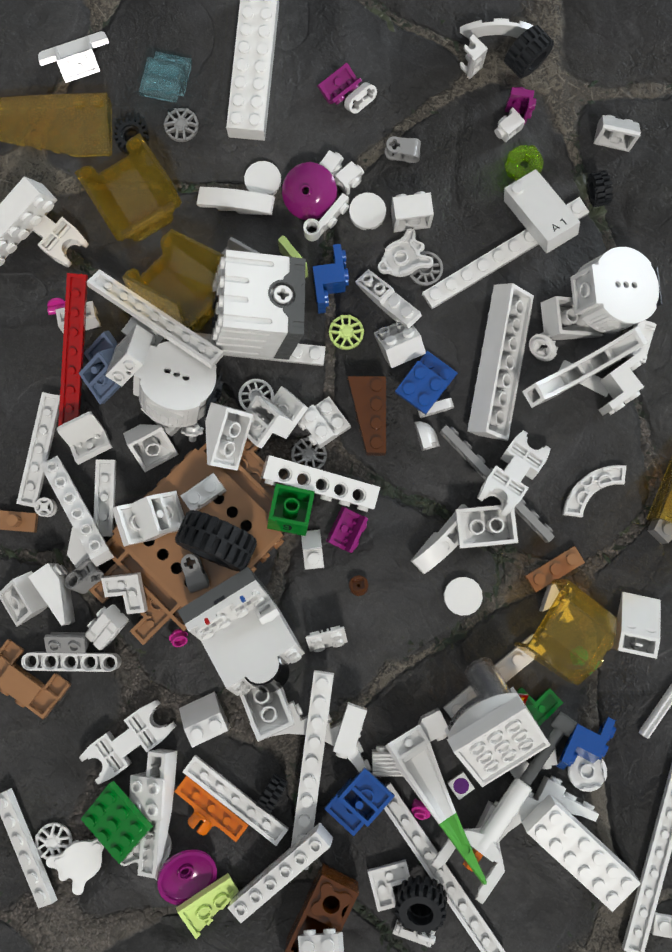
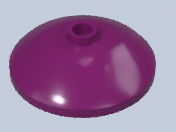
[282,162,337,220]
[157,850,217,905]

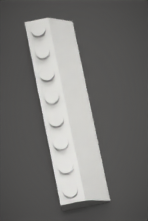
[467,283,534,441]

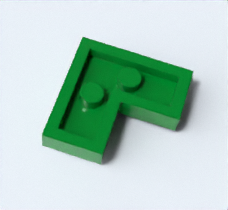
[516,687,563,726]

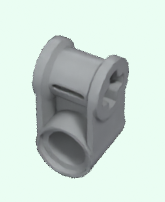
[384,136,421,163]
[181,554,210,593]
[64,558,104,594]

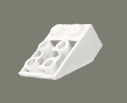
[611,592,661,659]

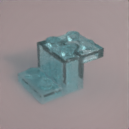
[139,51,192,103]

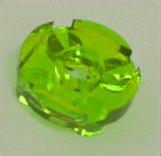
[505,145,543,180]

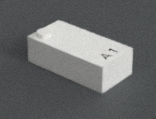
[504,169,580,254]

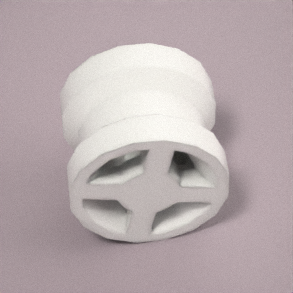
[34,497,58,517]

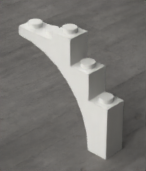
[522,326,647,408]
[250,700,372,772]
[470,775,599,856]

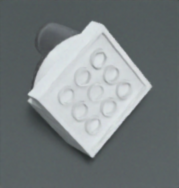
[444,658,550,787]

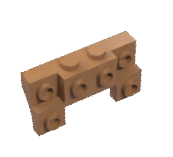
[0,639,72,719]

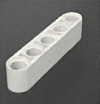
[21,651,122,672]

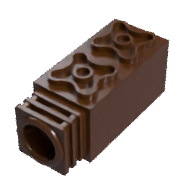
[284,863,359,952]

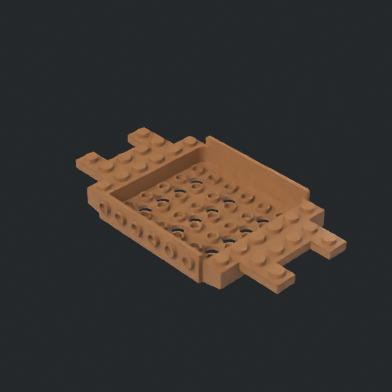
[89,438,306,645]

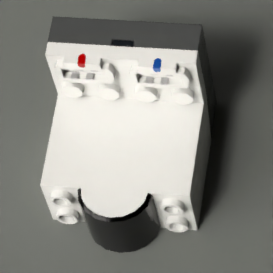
[177,567,305,696]

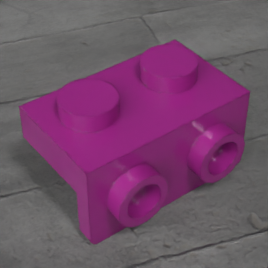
[317,63,362,105]
[505,87,536,125]
[326,507,368,553]

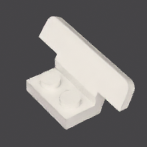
[38,31,109,83]

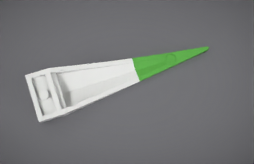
[385,725,487,885]

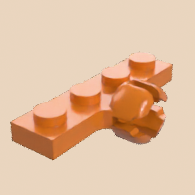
[174,776,249,842]

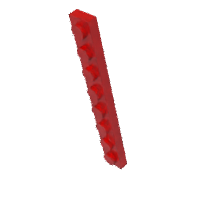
[58,273,88,426]

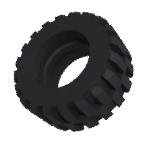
[175,510,257,572]

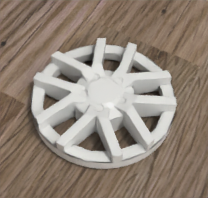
[238,379,274,411]
[35,822,73,860]

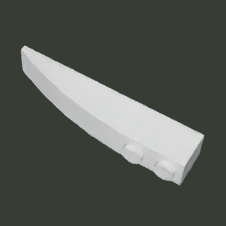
[138,748,177,879]

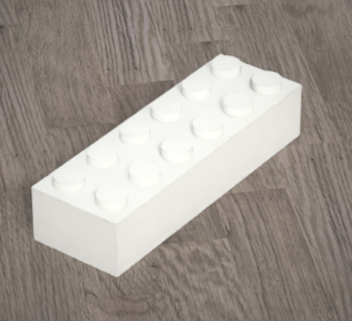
[0,176,57,266]
[522,794,641,912]

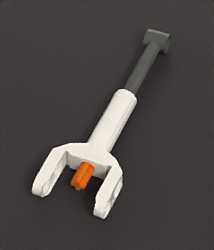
[431,711,577,904]

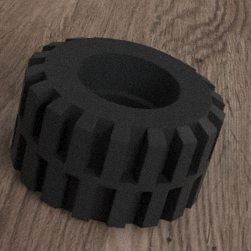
[504,25,554,79]
[395,875,447,934]

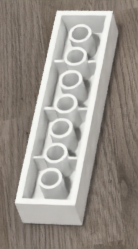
[226,0,279,141]

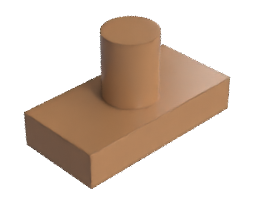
[0,510,38,533]

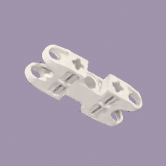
[29,211,89,268]
[477,430,551,517]
[79,699,177,784]

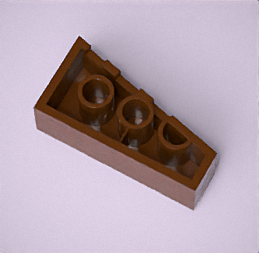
[347,376,386,456]

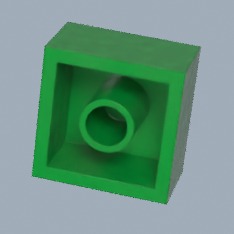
[267,484,315,536]

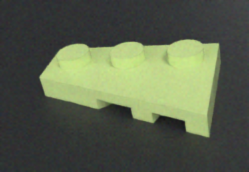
[176,873,239,939]

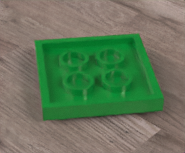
[81,781,153,864]

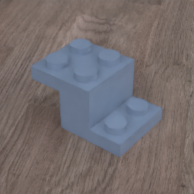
[79,330,121,404]

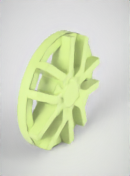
[329,315,364,350]

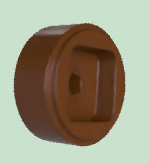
[349,575,368,596]

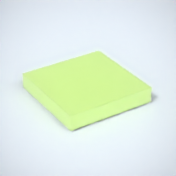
[278,236,308,278]

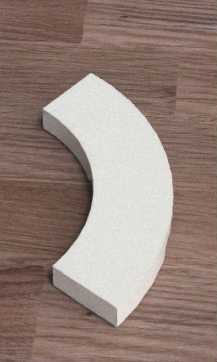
[460,18,533,39]
[562,465,626,518]

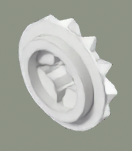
[529,332,558,361]

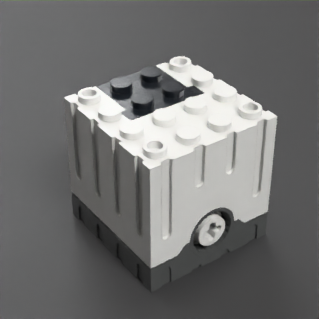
[210,250,306,360]

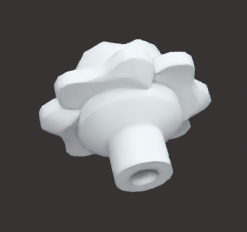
[181,423,204,442]

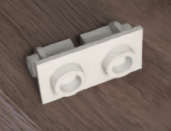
[392,920,436,947]

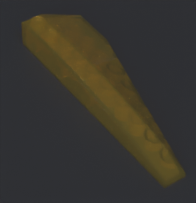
[0,93,112,157]

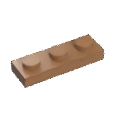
[525,546,585,592]

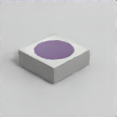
[447,771,475,800]

